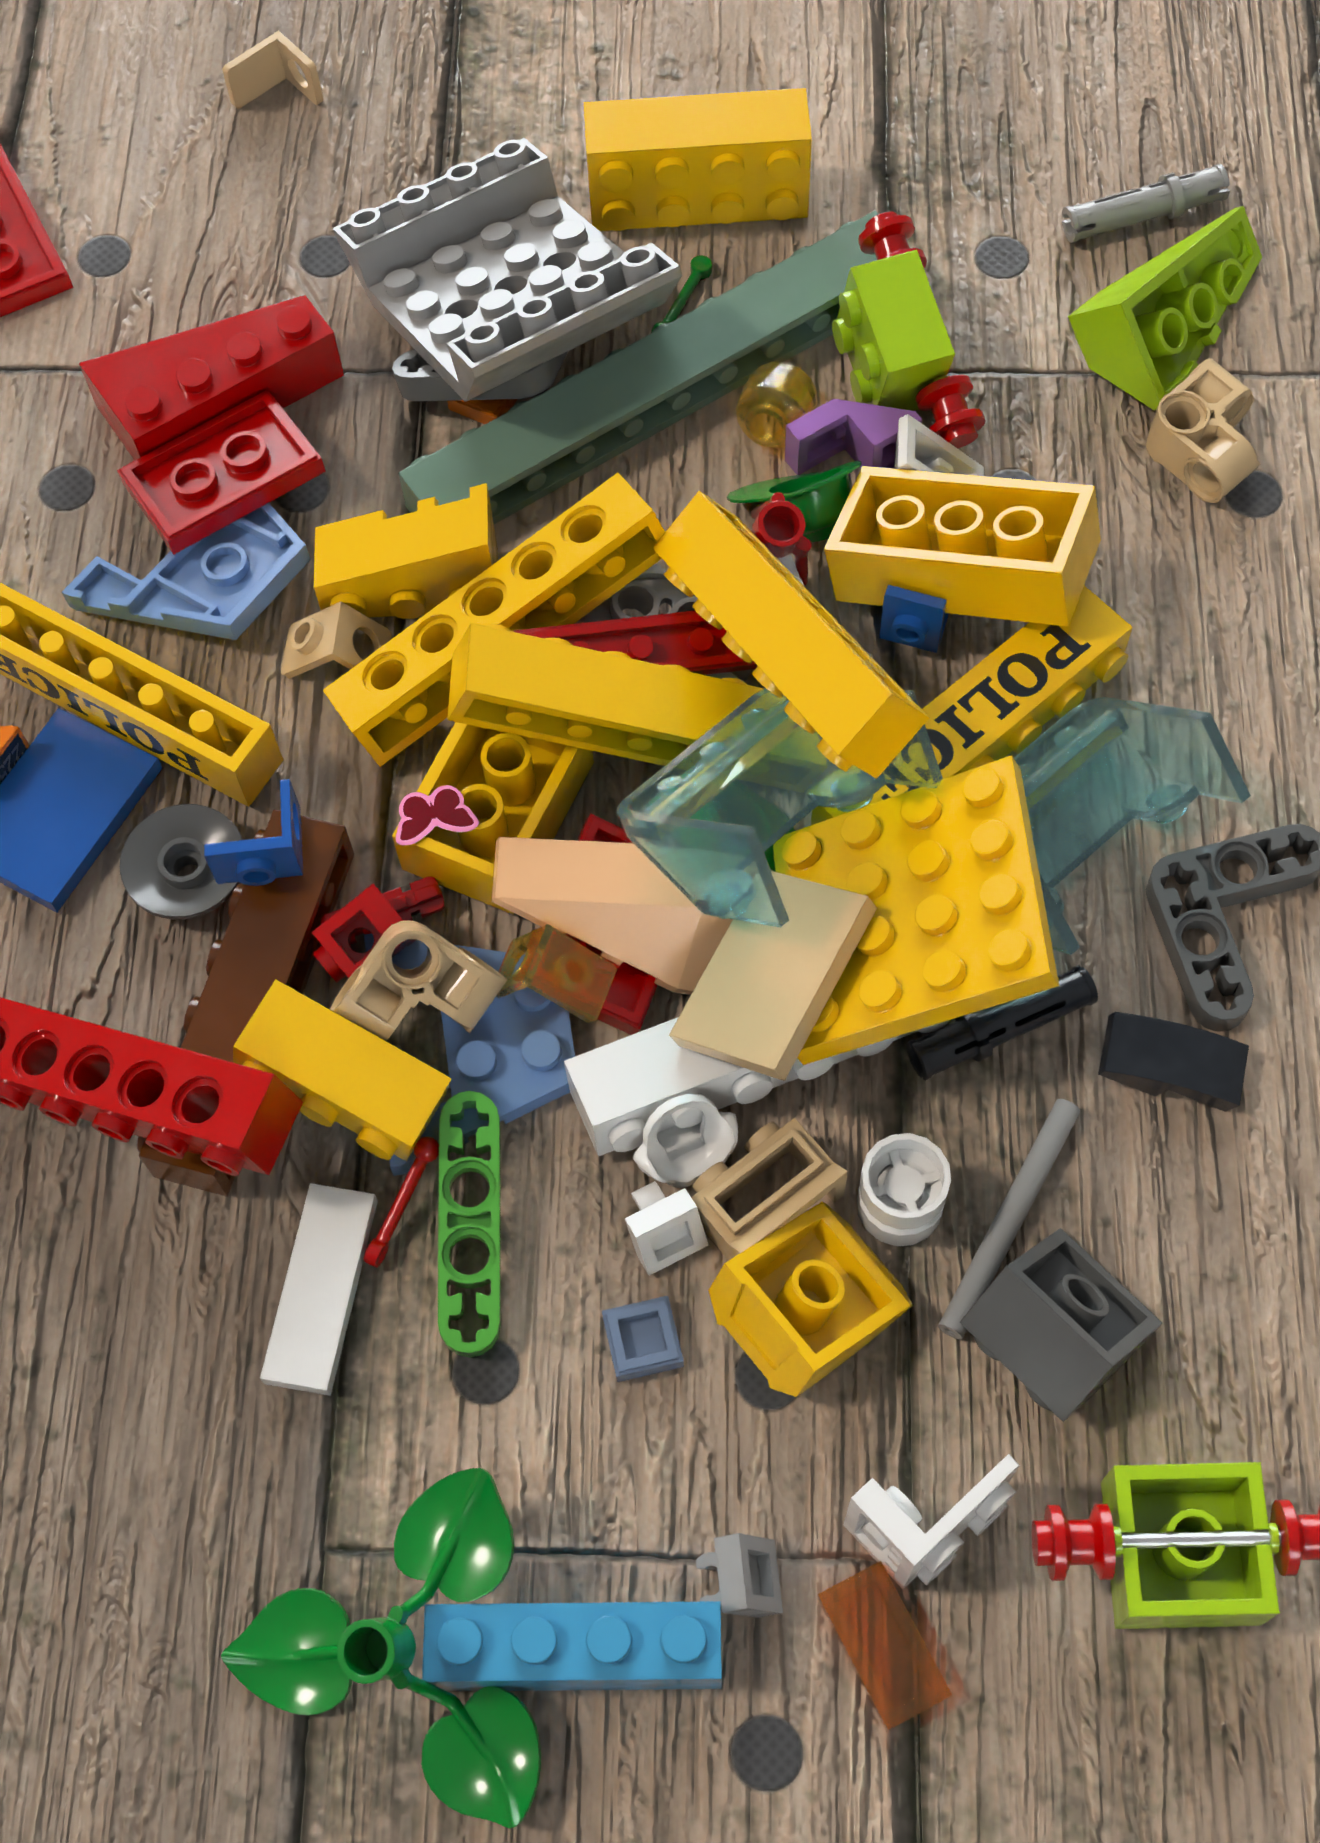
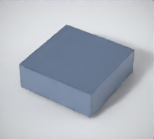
[602,1296,684,1382]

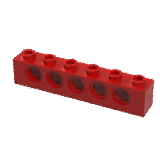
[0,997,303,1176]

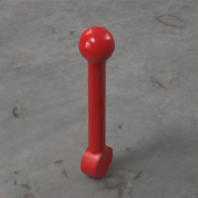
[363,1136,439,1268]

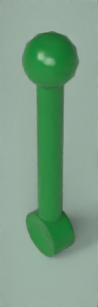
[651,255,712,333]

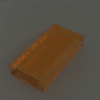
[817,1561,952,1733]

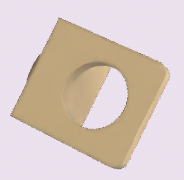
[222,30,324,109]
[281,601,392,679]

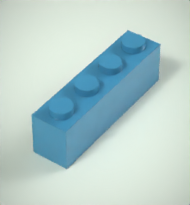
[422,1601,722,1691]

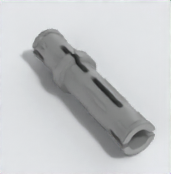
[1062,164,1230,243]

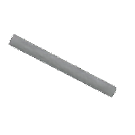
[938,1099,1081,1340]

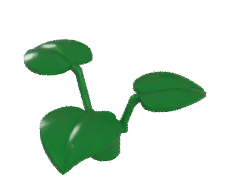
[221,1468,541,1829]

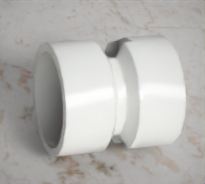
[857,1133,951,1246]

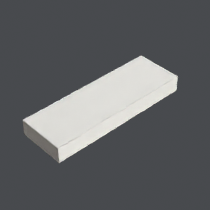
[260,1183,378,1396]

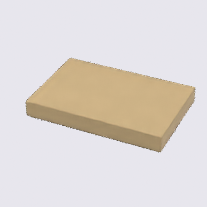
[669,868,877,1081]

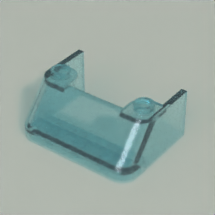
[617,688,943,928]
[1014,697,1251,955]

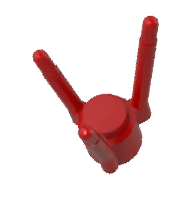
[751,492,812,586]

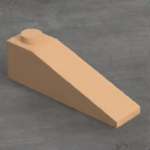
[492,837,766,995]

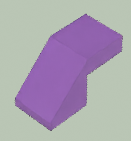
[785,399,922,475]

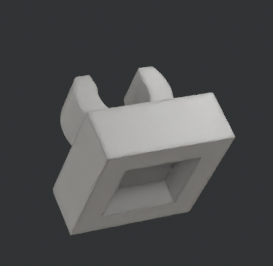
[696,1533,783,1618]

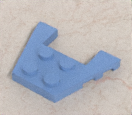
[62,503,311,640]
[364,933,575,1176]

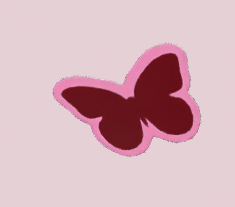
[395,785,479,846]

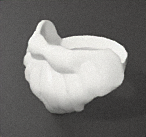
[633,1094,738,1188]

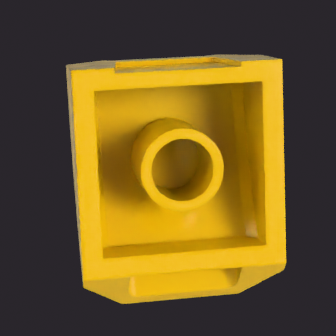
[708,1202,913,1397]

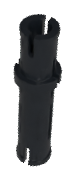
[906,965,1098,1081]

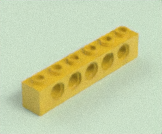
[323,472,665,767]

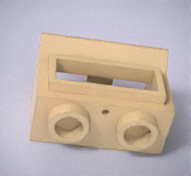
[691,1117,848,1261]

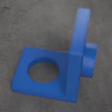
[879,585,950,653]
[204,779,303,886]

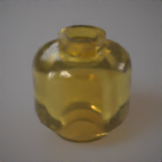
[736,361,818,449]

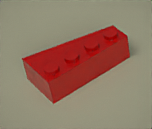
[79,295,344,460]

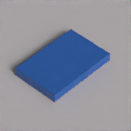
[0,708,162,913]

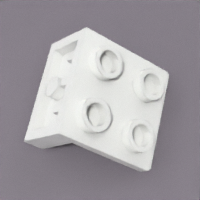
[843,1454,1019,1590]

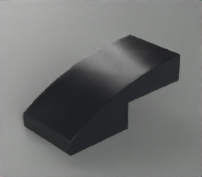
[1098,1012,1249,1112]

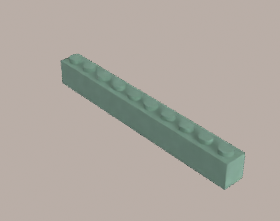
[398,211,878,524]

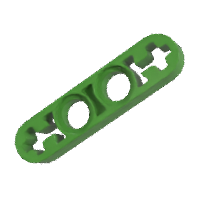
[438,1091,501,1358]

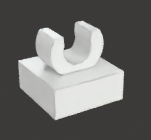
[625,1181,708,1276]

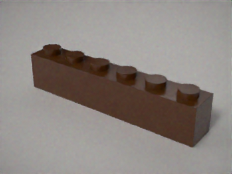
[137,809,354,1197]

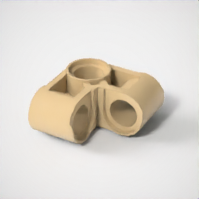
[1146,358,1260,503]
[330,921,507,1041]

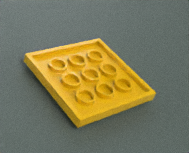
[772,755,1059,1065]

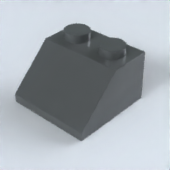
[960,1228,1162,1422]

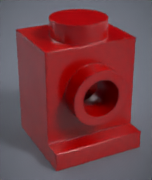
[312,883,416,983]

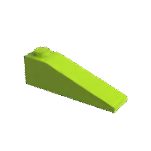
[1068,206,1262,410]

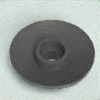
[120,804,243,920]

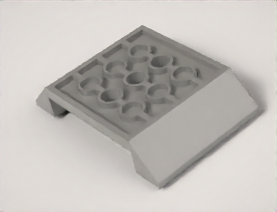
[333,138,682,402]

